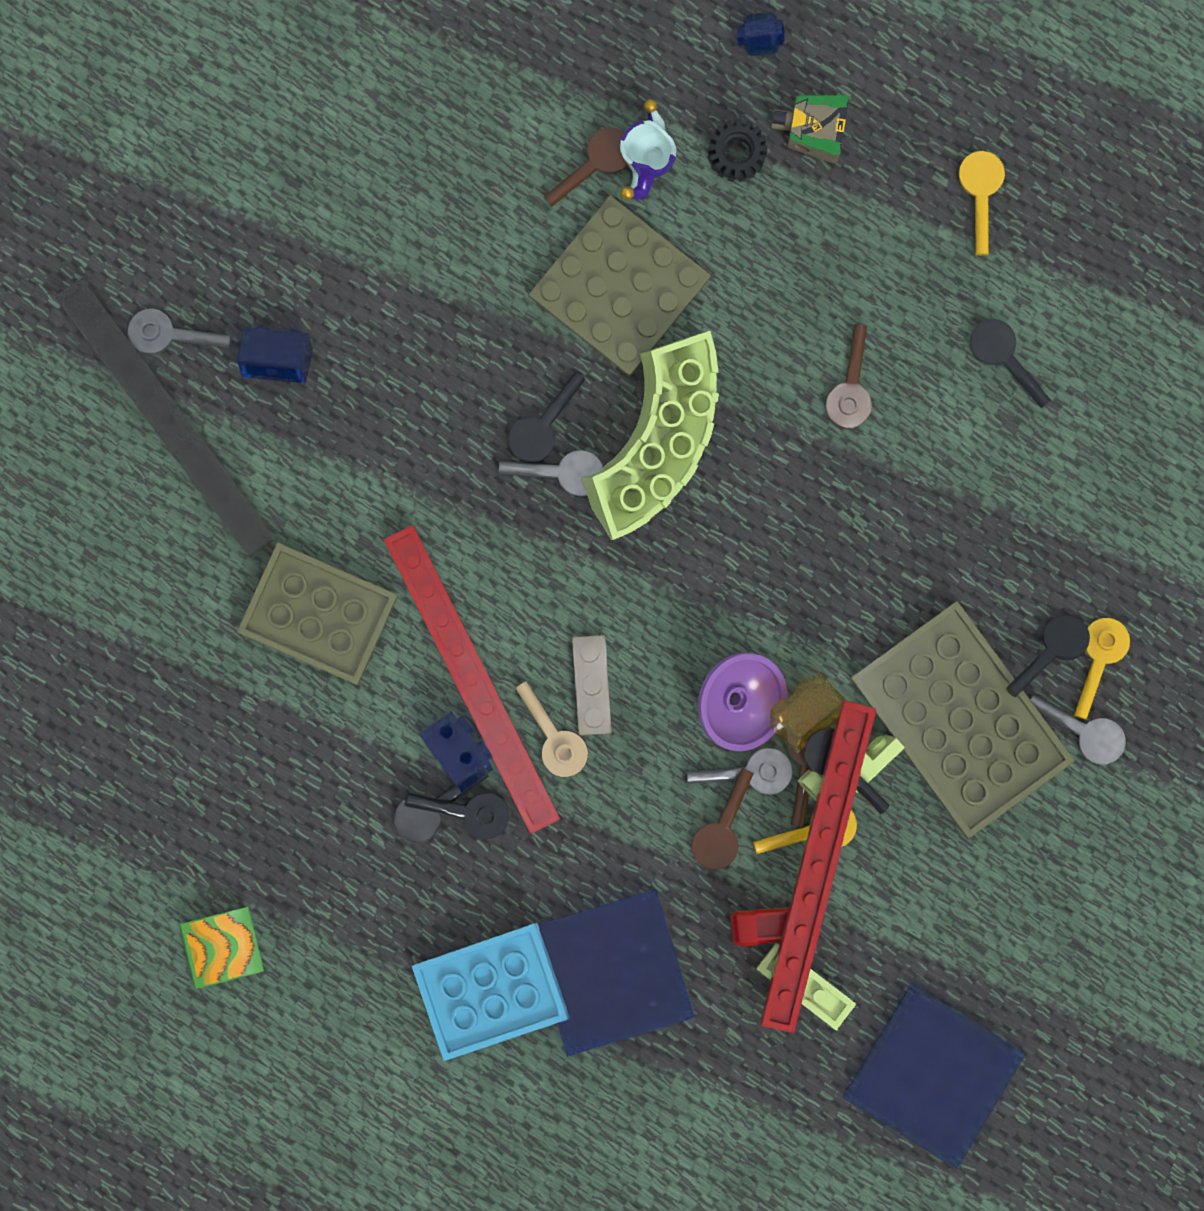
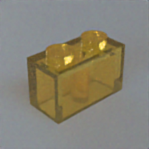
[770,673,846,754]

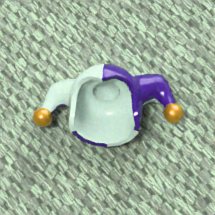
[620,99,676,200]

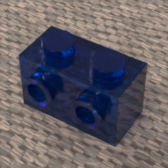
[237,326,313,384]
[419,711,493,793]

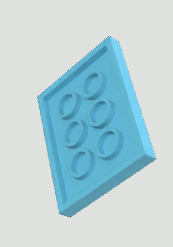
[412,923,570,1061]

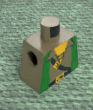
[771,95,849,164]

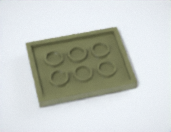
[237,542,398,685]

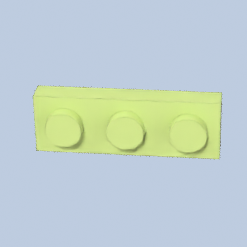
[756,943,856,1030]

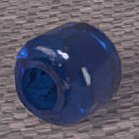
[737,12,785,56]

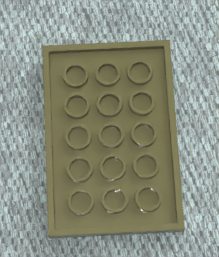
[850,601,1075,839]

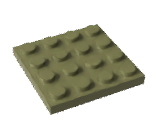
[528,195,711,377]

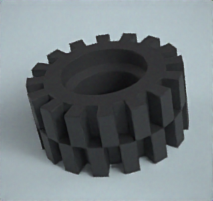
[708,119,767,182]

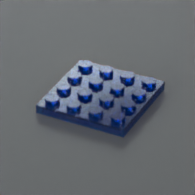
[538,889,695,1057]
[842,983,1026,1169]

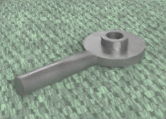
[128,309,232,355]
[499,450,602,496]
[1030,694,1126,765]
[686,748,792,795]

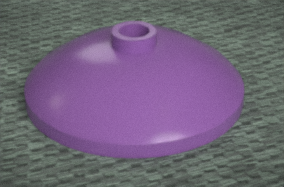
[698,653,788,751]

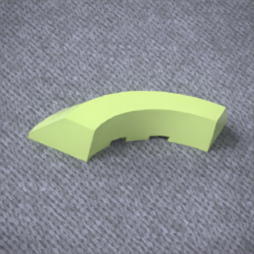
[582,331,719,540]

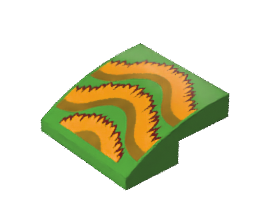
[179,907,264,989]

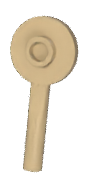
[516,681,588,777]

